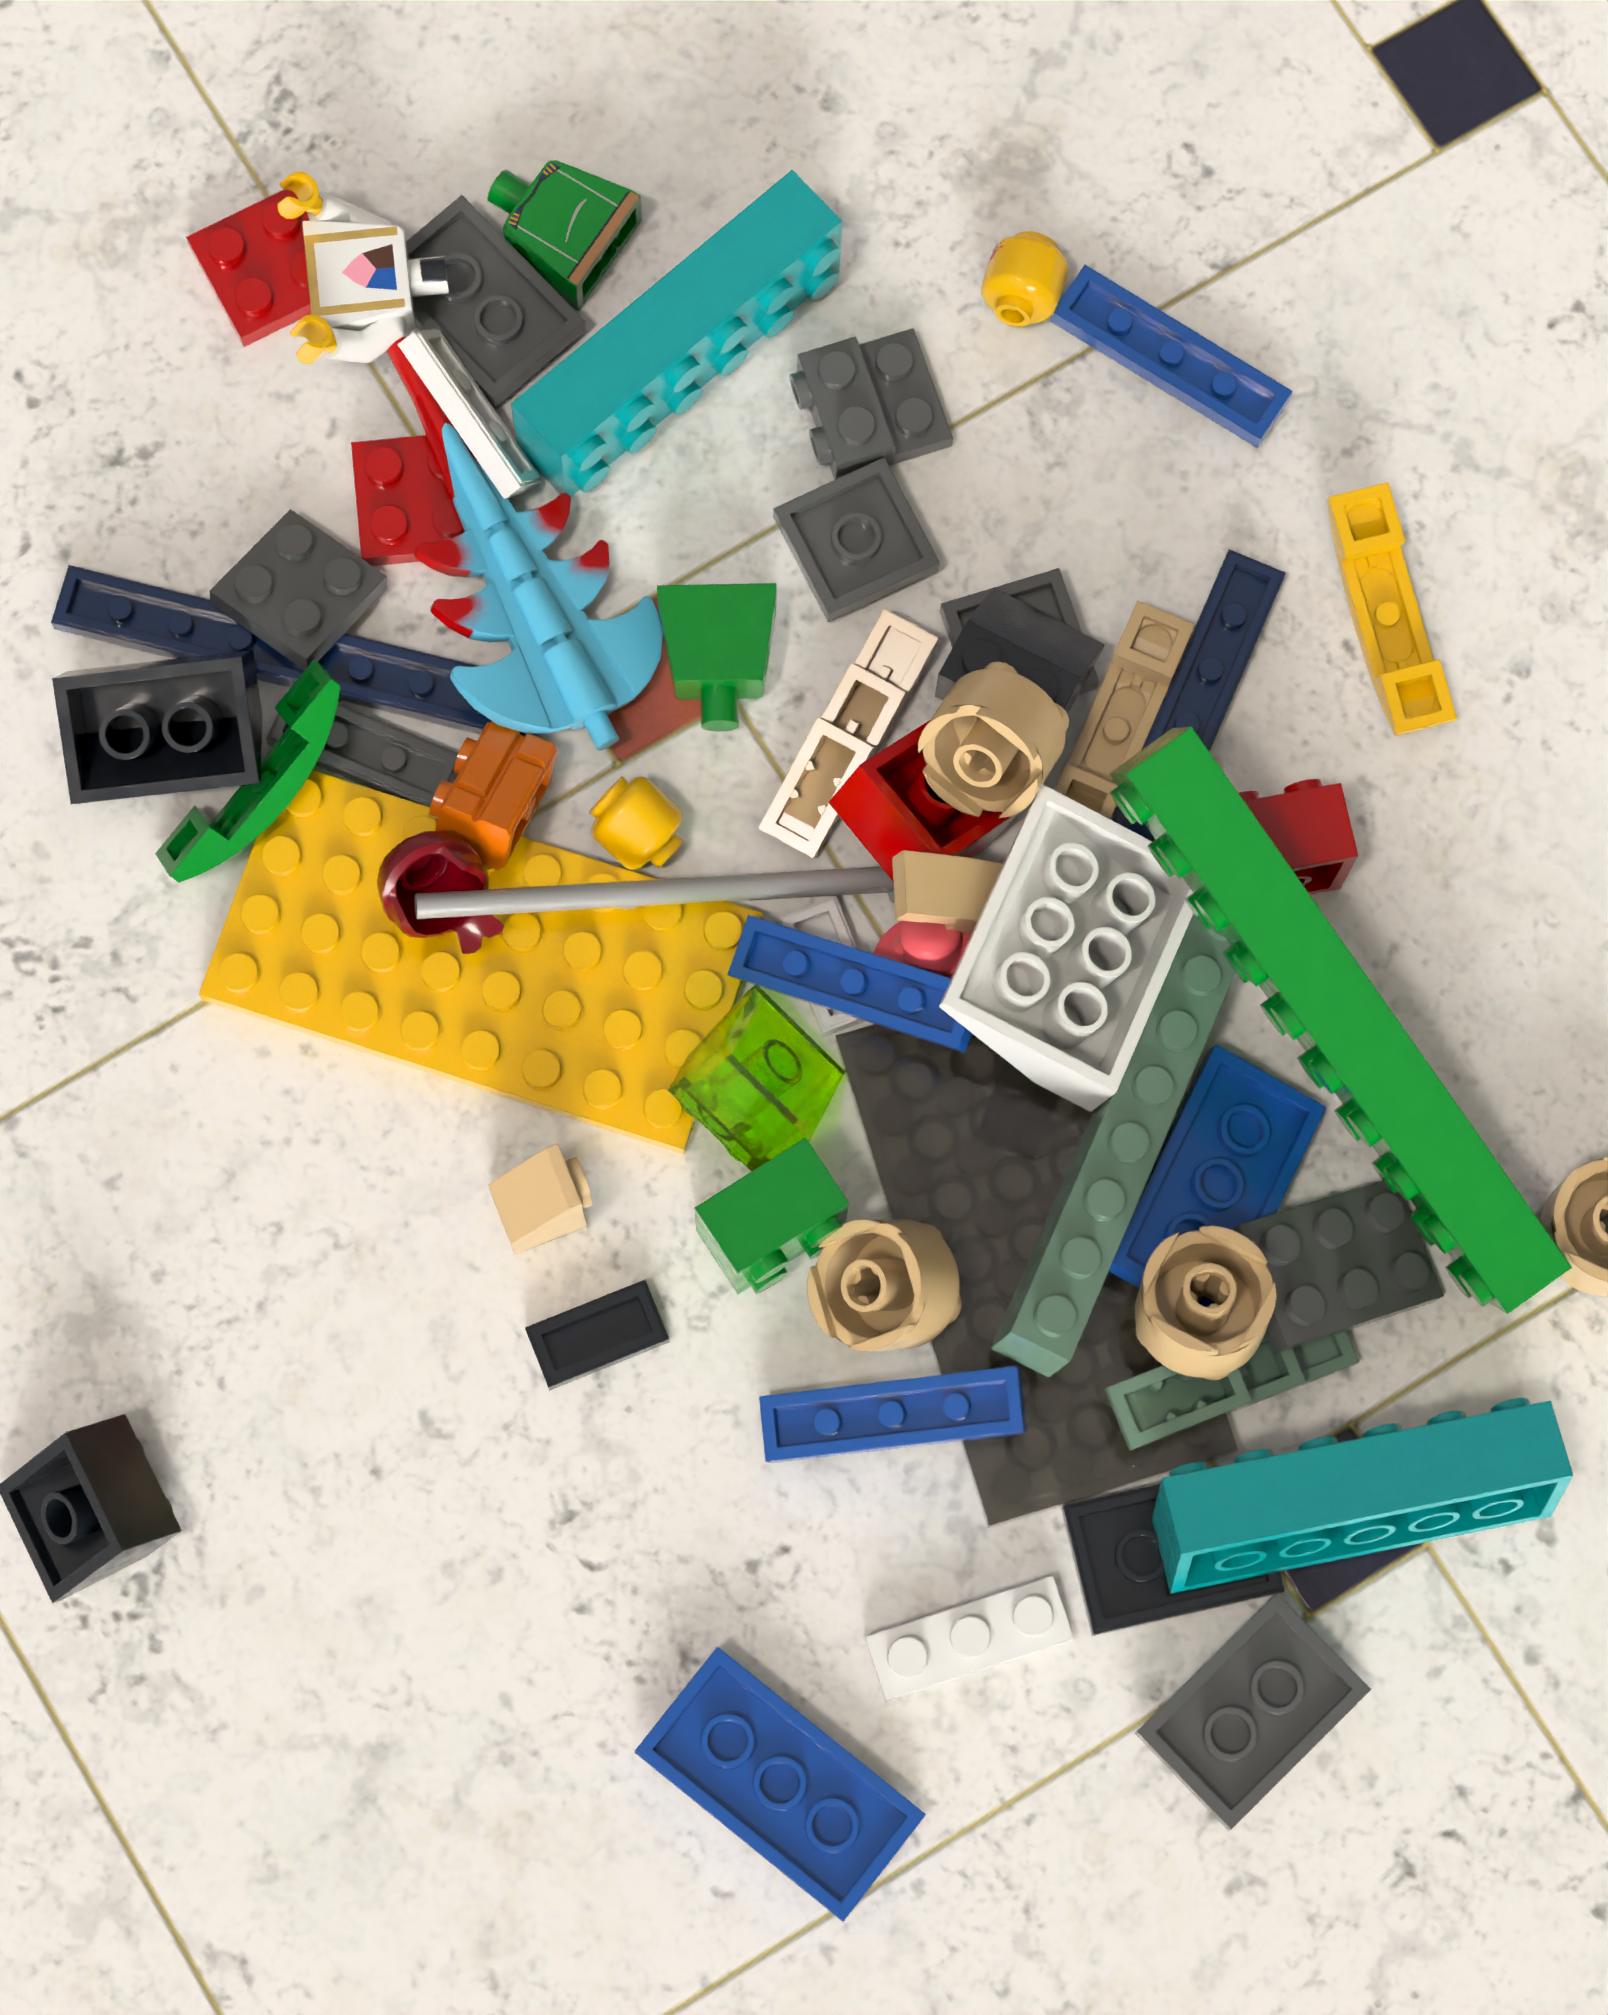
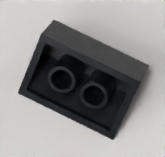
[52,650,262,804]

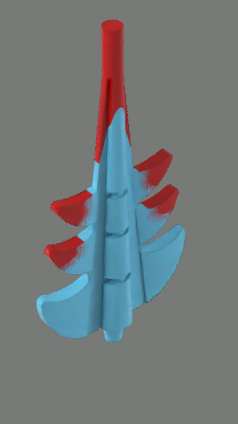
[386,337,663,750]

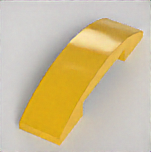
[1327,482,1457,736]

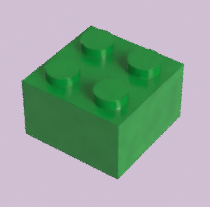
[695,1137,849,1294]

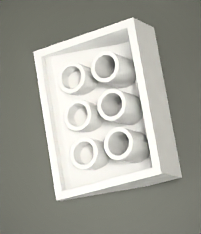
[939,784,1193,1112]

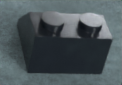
[935,587,1105,715]
[0,1414,182,1603]

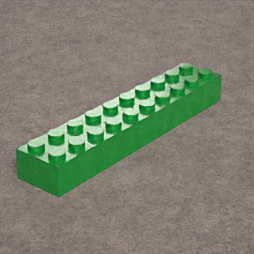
[1109,727,1572,1314]

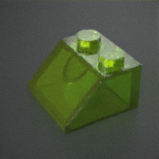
[668,984,845,1171]

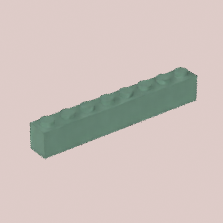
[990,913,1235,1377]

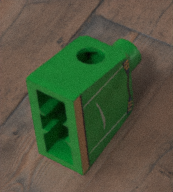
[487,160,642,311]

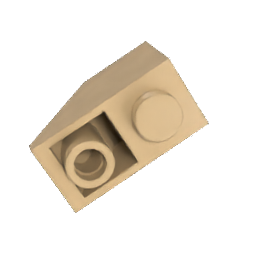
[488,1143,593,1255]

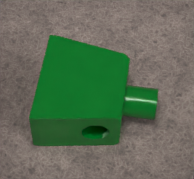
[657,583,777,731]

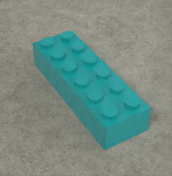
[511,170,842,497]
[1152,1398,1573,1594]

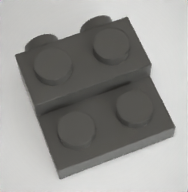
[789,328,953,480]

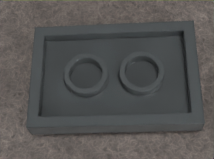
[406,195,586,408]
[1231,1181,1444,1354]
[1135,1593,1371,1831]

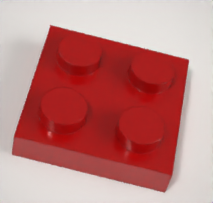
[186,189,311,347]
[351,435,465,566]

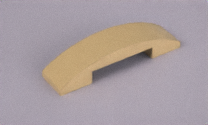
[1054,600,1195,820]

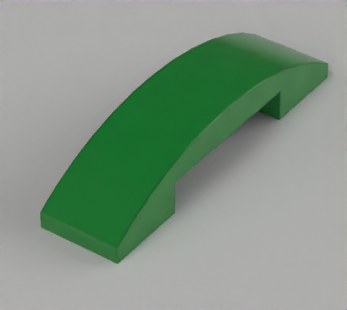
[155,659,340,883]

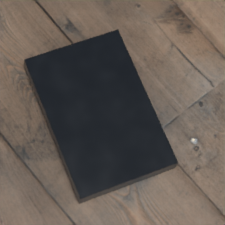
[1061,1484,1285,1636]

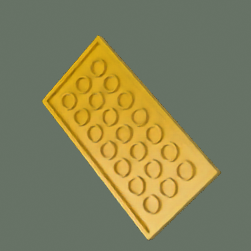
[199,770,763,1154]

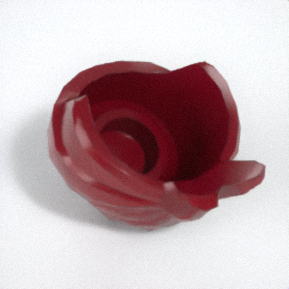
[377,831,504,954]

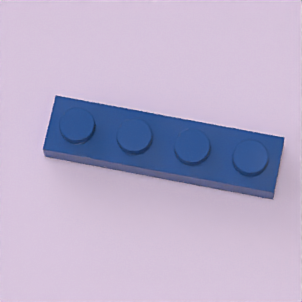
[1050,265,1293,448]
[727,915,972,1053]
[759,1366,1028,1463]

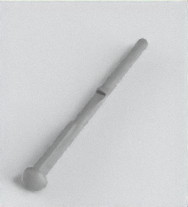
[414,867,895,919]

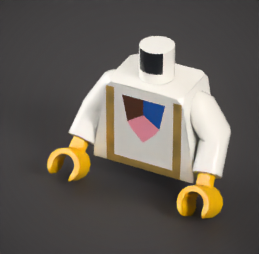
[278,172,449,364]

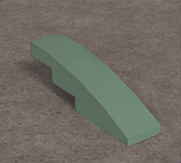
[1105,1331,1359,1450]

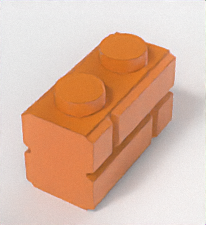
[429,721,558,870]

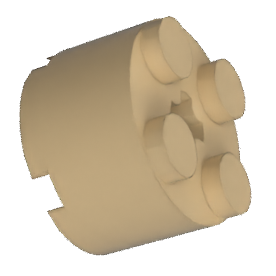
[918,662,1069,818]
[1540,1157,1608,1296]
[807,1219,962,1352]
[1135,1226,1277,1380]

